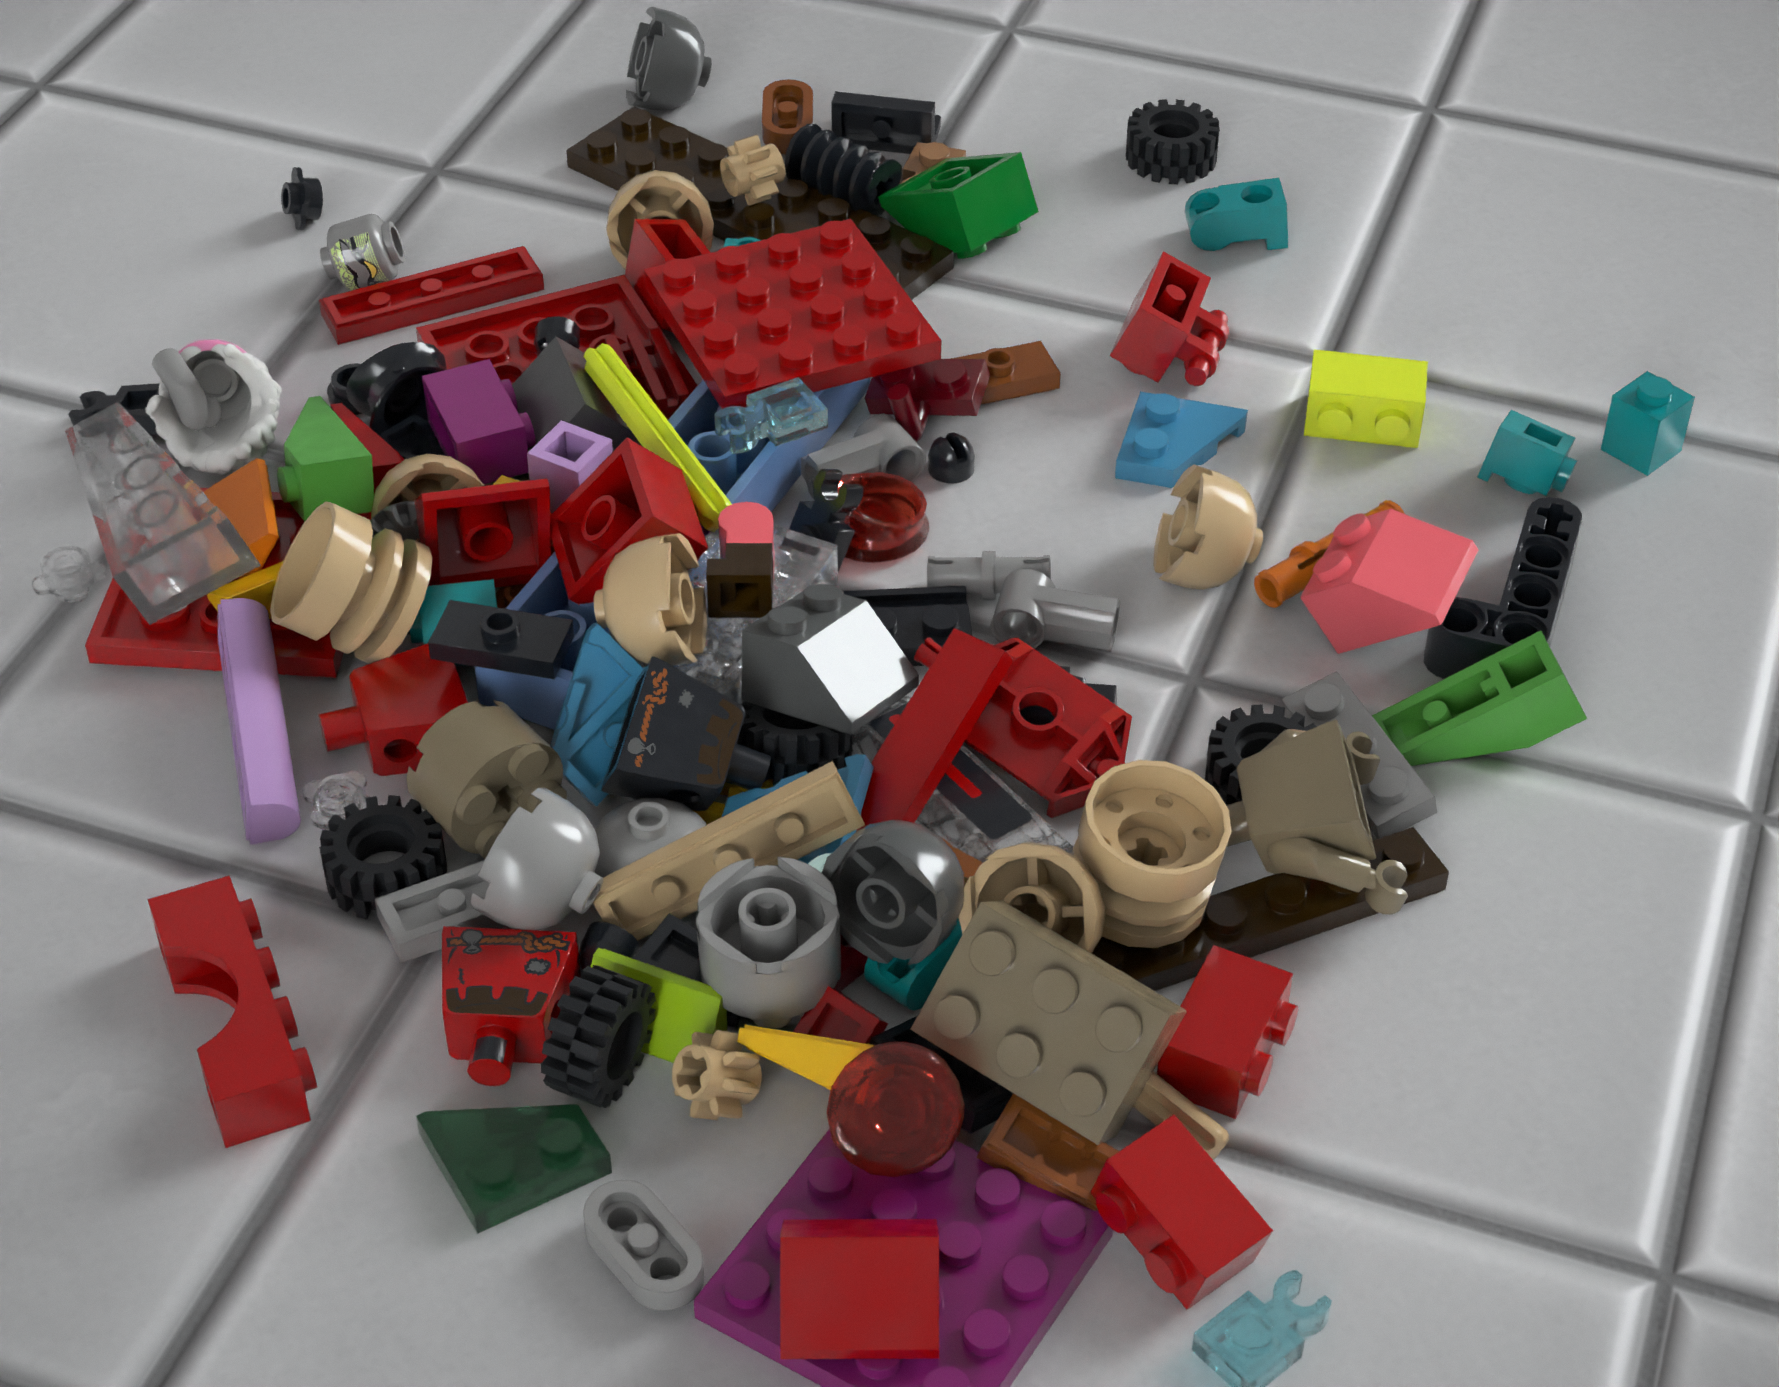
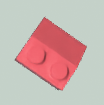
[1300,509,1478,654]

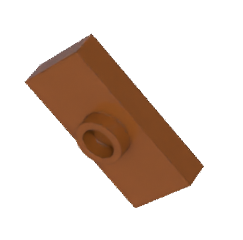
[951,341,1061,405]
[977,1094,1119,1211]

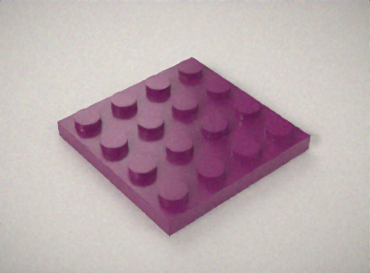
[694,1101,1113,1387]

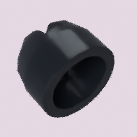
[534,316,580,356]
[928,432,975,484]
[579,922,640,969]

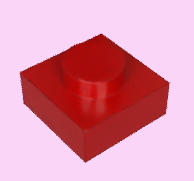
[793,986,889,1044]

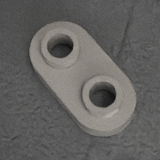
[583,1180,704,1311]

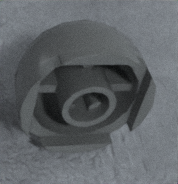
[626,7,712,110]
[822,820,965,965]

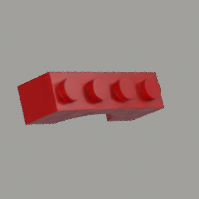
[147,875,317,1148]

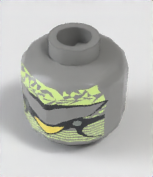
[320,214,405,291]

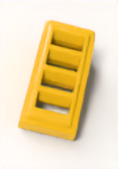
[737,1025,899,1109]

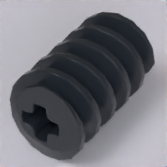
[785,124,903,216]

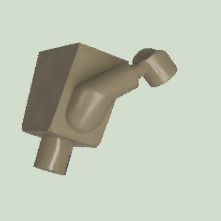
[1226,719,1408,915]

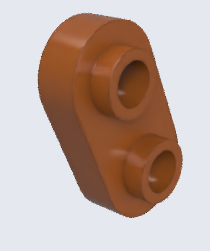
[762,79,813,155]

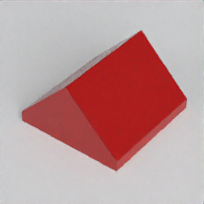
[414,478,551,588]
[780,1219,939,1359]

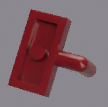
[864,359,990,443]

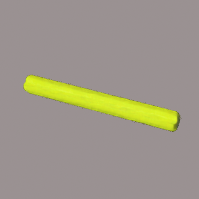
[583,343,732,532]

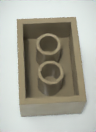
[910,900,1187,1145]

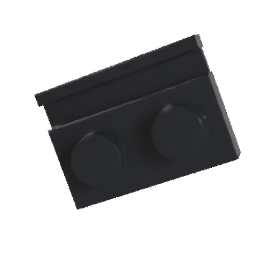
[844,586,973,666]

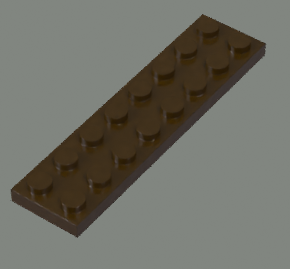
[566,106,954,300]

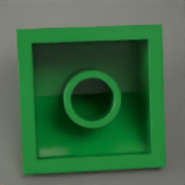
[878,152,1039,259]

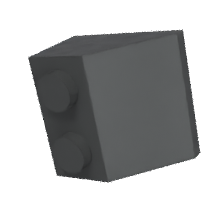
[741,584,919,735]

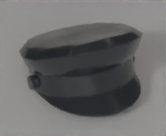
[346,342,447,435]

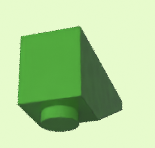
[277,396,374,522]
[1372,631,1587,766]

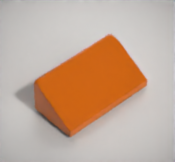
[201,458,279,578]

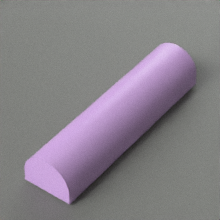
[218,598,301,845]

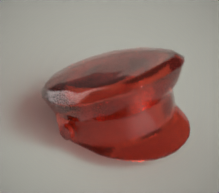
[837,472,930,563]
[826,1042,964,1177]

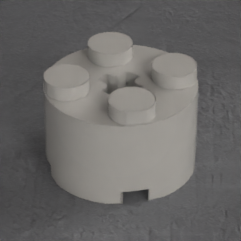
[696,857,842,1029]

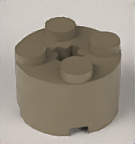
[406,700,567,859]

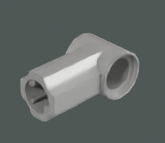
[801,413,926,499]
[990,569,1120,652]

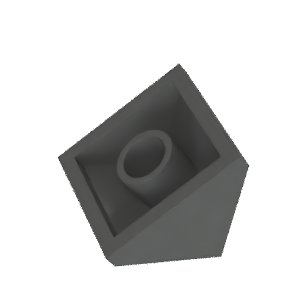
[512,337,642,451]

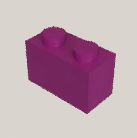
[422,359,536,484]

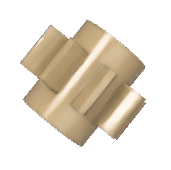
[720,135,786,206]
[672,1030,762,1120]

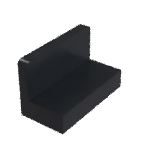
[831,91,941,154]

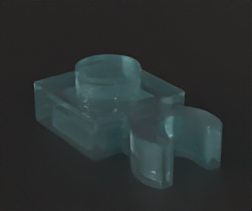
[714,377,828,454]
[1192,1270,1332,1387]

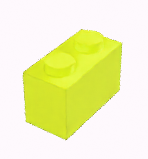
[1303,349,1428,448]

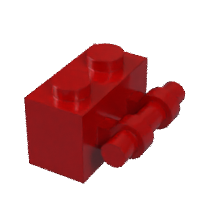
[1110,251,1229,386]

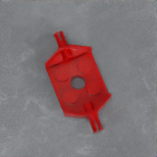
[914,637,1132,818]

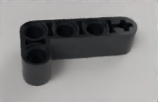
[1423,497,1582,679]

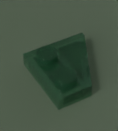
[416,1104,612,1234]

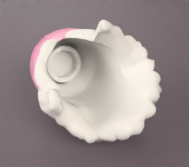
[145,339,282,475]

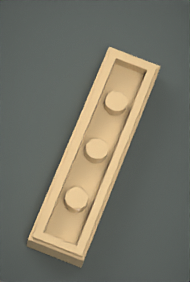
[593,761,865,941]

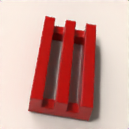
[605,328,690,415]

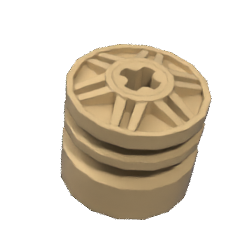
[270,501,432,664]
[1071,760,1232,948]

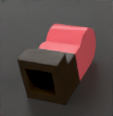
[706,502,775,618]

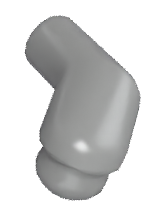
[152,348,222,431]

